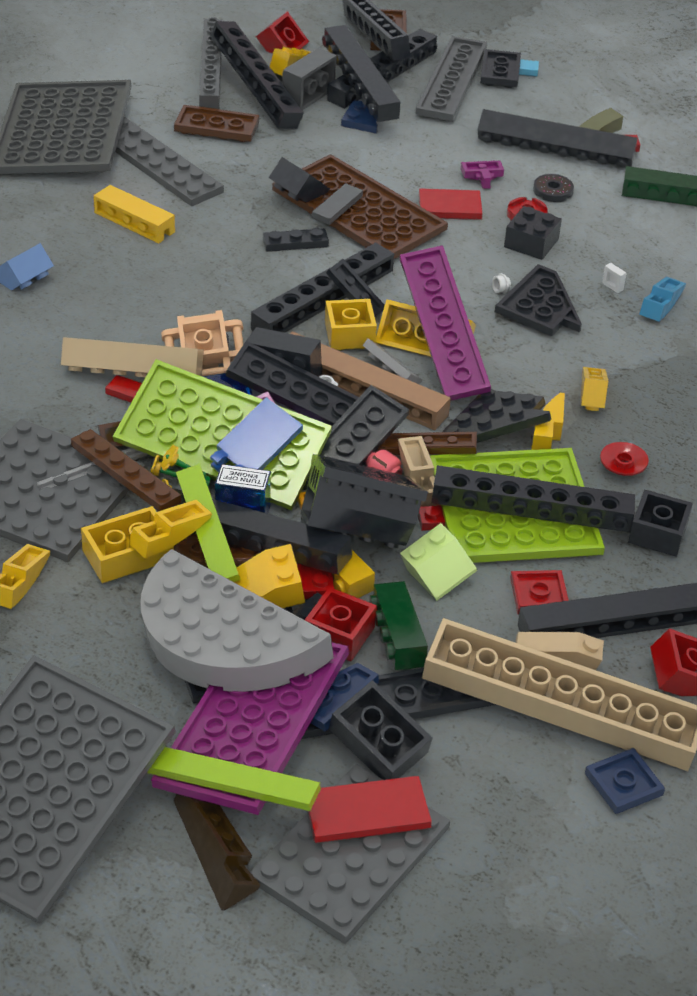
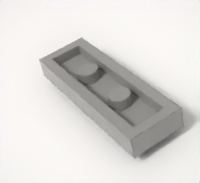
[363,339,422,385]

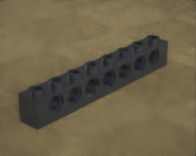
[343,0,411,62]
[210,21,304,129]
[327,29,437,109]
[251,243,394,333]
[431,465,635,533]

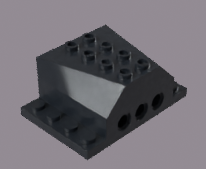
[300,454,428,549]

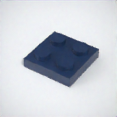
[585,748,665,815]

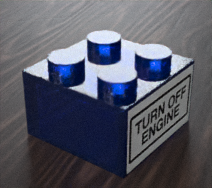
[215,464,271,514]

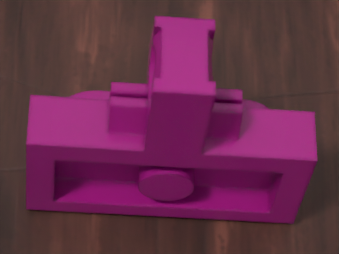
[460,160,504,189]

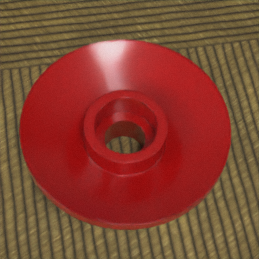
[600,442,649,476]

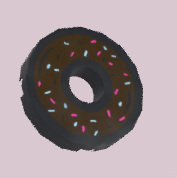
[533,174,574,202]

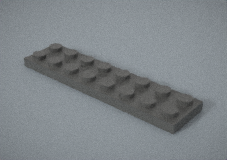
[415,36,487,121]
[115,117,224,206]

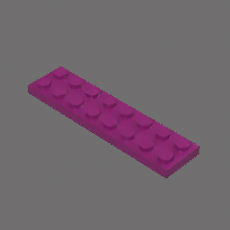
[400,245,491,401]

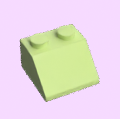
[400,523,477,601]

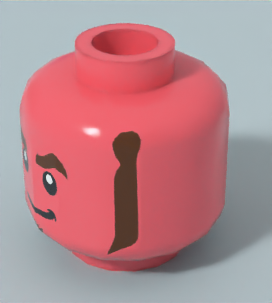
[366,450,403,475]

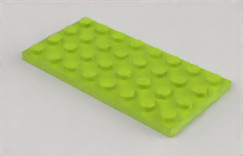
[113,359,332,511]

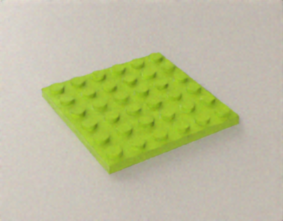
[430,448,605,563]

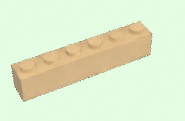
[61,337,204,377]

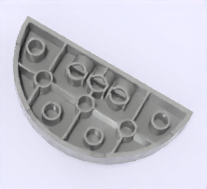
[140,549,333,691]

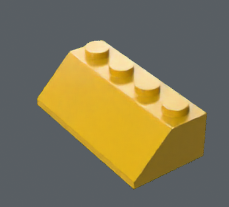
[376,299,476,357]

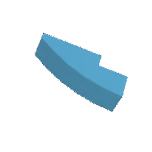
[639,276,686,322]

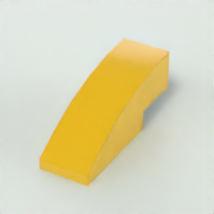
[531,393,565,450]
[130,500,212,559]
[0,544,50,609]

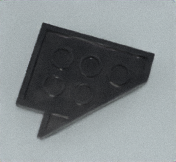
[494,264,582,336]
[442,389,551,443]

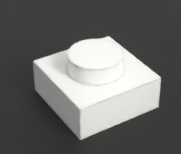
[602,263,626,293]

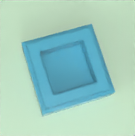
[519,59,539,76]

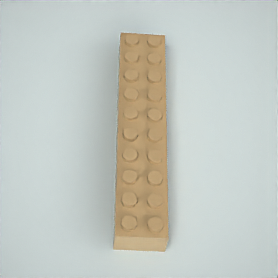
[422,618,697,771]

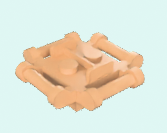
[161,310,244,378]

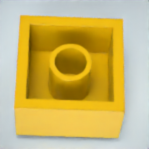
[325,299,377,350]

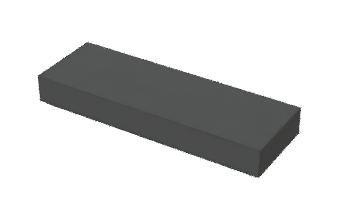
[312,183,363,225]

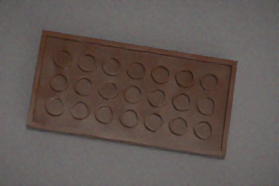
[272,154,448,259]

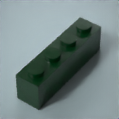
[621,166,697,206]
[369,581,428,670]

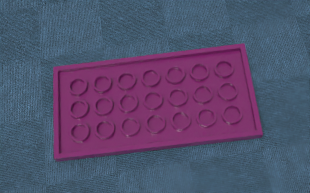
[151,643,349,815]

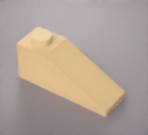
[516,632,604,670]

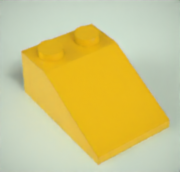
[234,544,305,608]

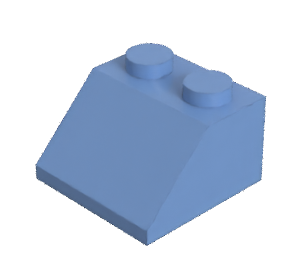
[0,243,54,290]

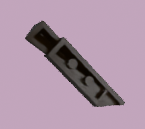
[174,794,260,911]

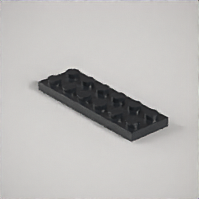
[225,341,359,426]

